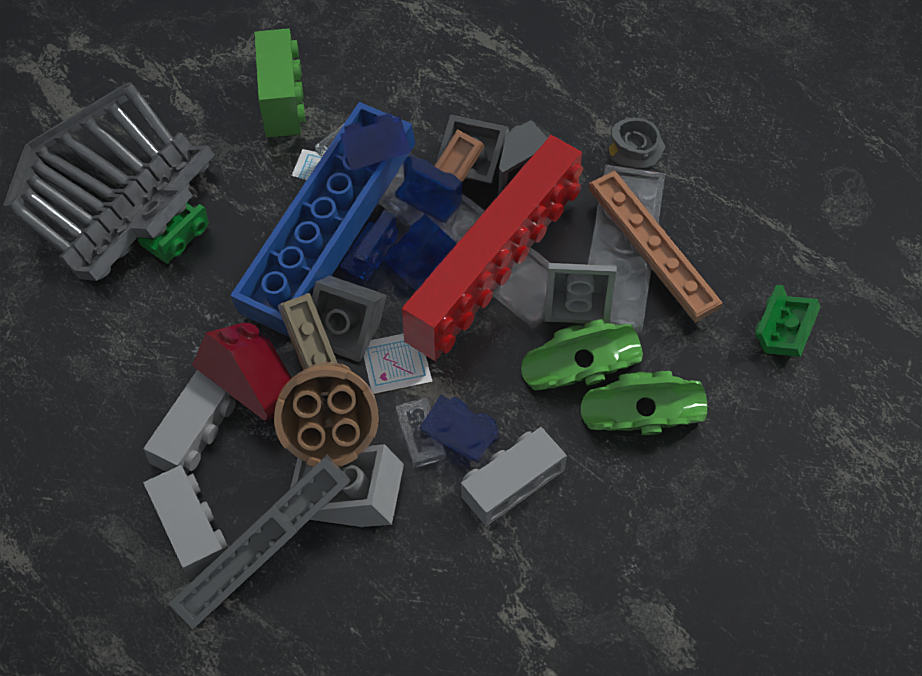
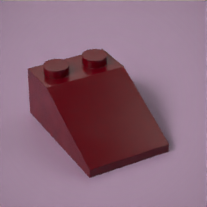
[192,322,292,421]

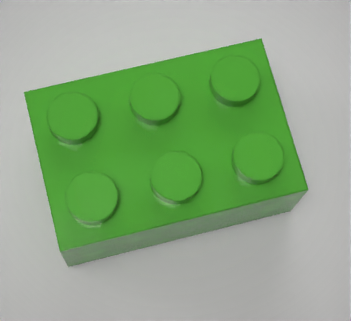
[255,28,306,138]

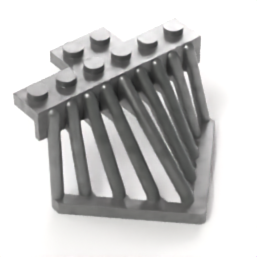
[3,82,215,281]

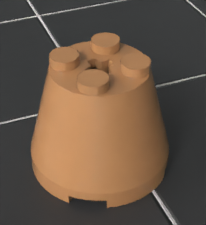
[274,362,379,467]

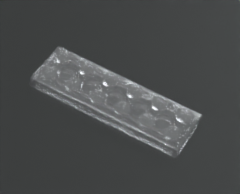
[582,165,666,333]

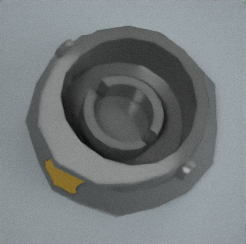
[607,117,665,170]

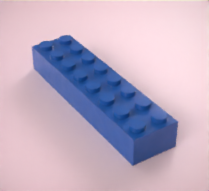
[230,102,415,337]

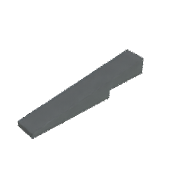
[169,455,350,629]

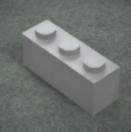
[144,370,236,475]
[461,427,567,526]
[143,465,228,581]

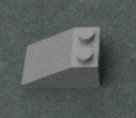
[545,263,617,324]
[290,444,404,527]

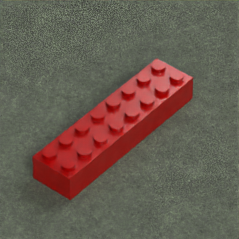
[402,135,583,361]

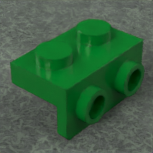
[138,203,209,264]
[755,285,820,357]

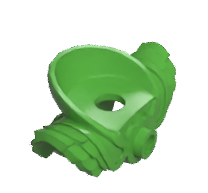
[521,319,643,390]
[581,371,707,435]

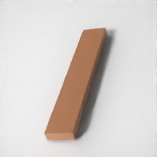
[589,170,723,323]

